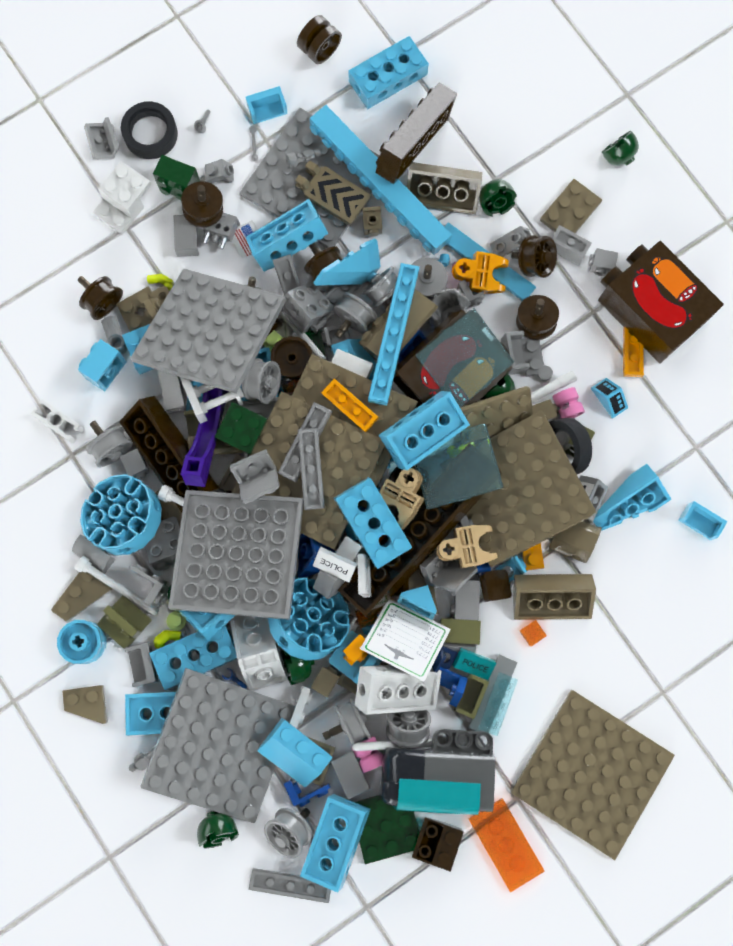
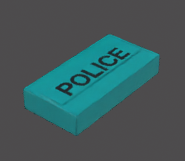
[452,648,497,680]

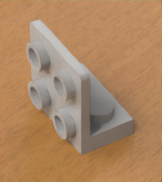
[281,282,334,334]

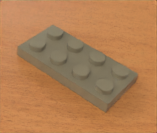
[460,386,533,445]

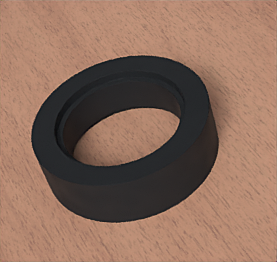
[120,101,178,159]
[549,418,592,474]

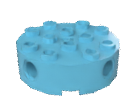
[80,474,162,556]
[268,578,350,661]

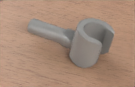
[194,109,211,133]

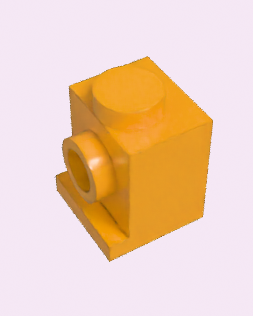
[343,634,368,666]

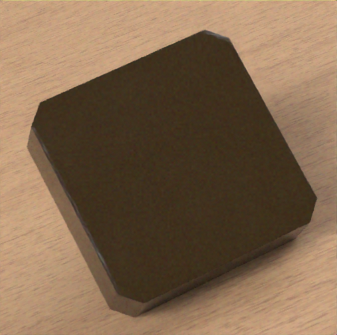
[479,569,512,602]

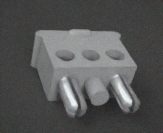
[201,212,241,250]

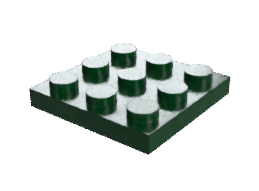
[354,795,420,865]

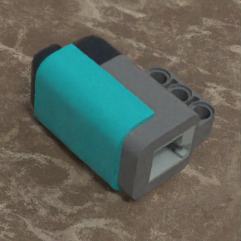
[379,729,495,815]

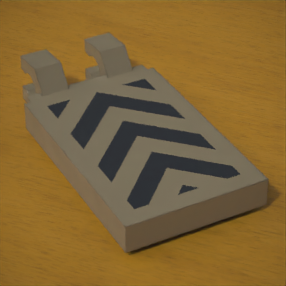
[295,160,371,227]

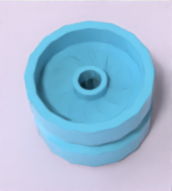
[57,620,107,664]

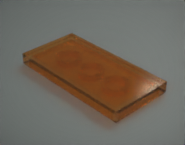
[468,798,545,893]

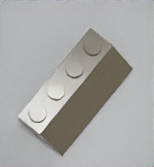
[406,162,483,215]
[359,289,438,359]
[513,574,596,620]

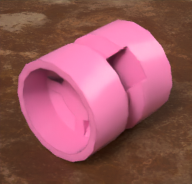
[552,387,585,419]
[351,736,383,773]

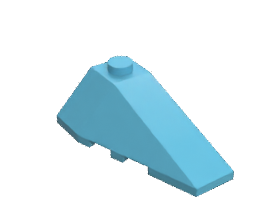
[313,238,381,286]
[593,464,672,531]

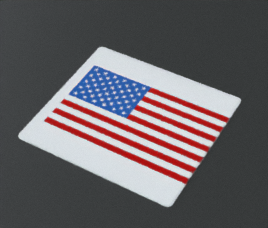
[232,220,258,259]

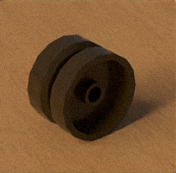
[296,15,342,65]
[270,336,312,384]

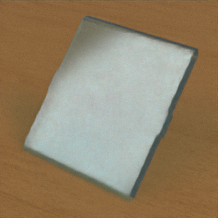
[416,308,514,407]
[416,424,503,509]

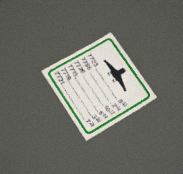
[360,599,451,681]

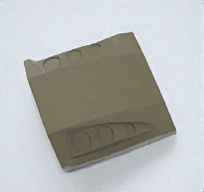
[549,521,602,563]

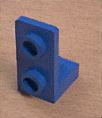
[439,667,468,707]
[283,779,331,807]

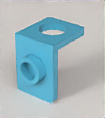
[495,555,527,582]

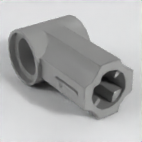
[101,316,127,355]

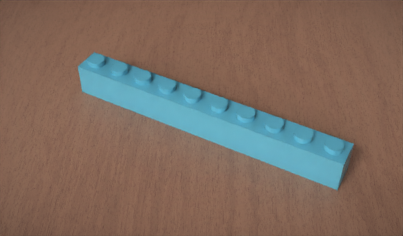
[310,105,452,255]

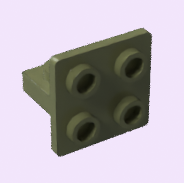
[97,595,152,649]

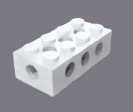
[355,665,442,715]

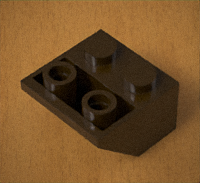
[412,817,464,872]

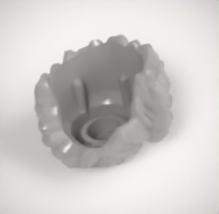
[429,288,470,328]

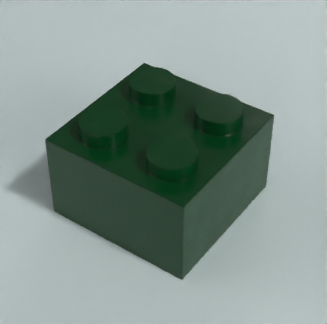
[153,155,200,201]
[215,402,268,455]

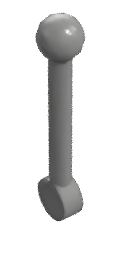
[249,125,258,161]

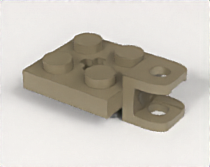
[116,286,170,332]

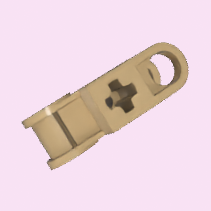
[379,468,425,529]
[436,525,498,569]

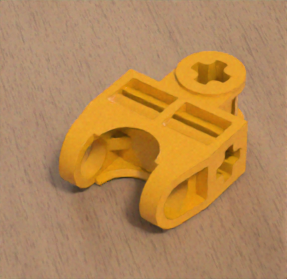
[451,251,509,294]

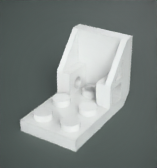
[230,615,288,691]

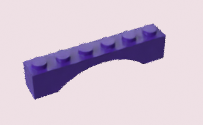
[181,388,229,487]

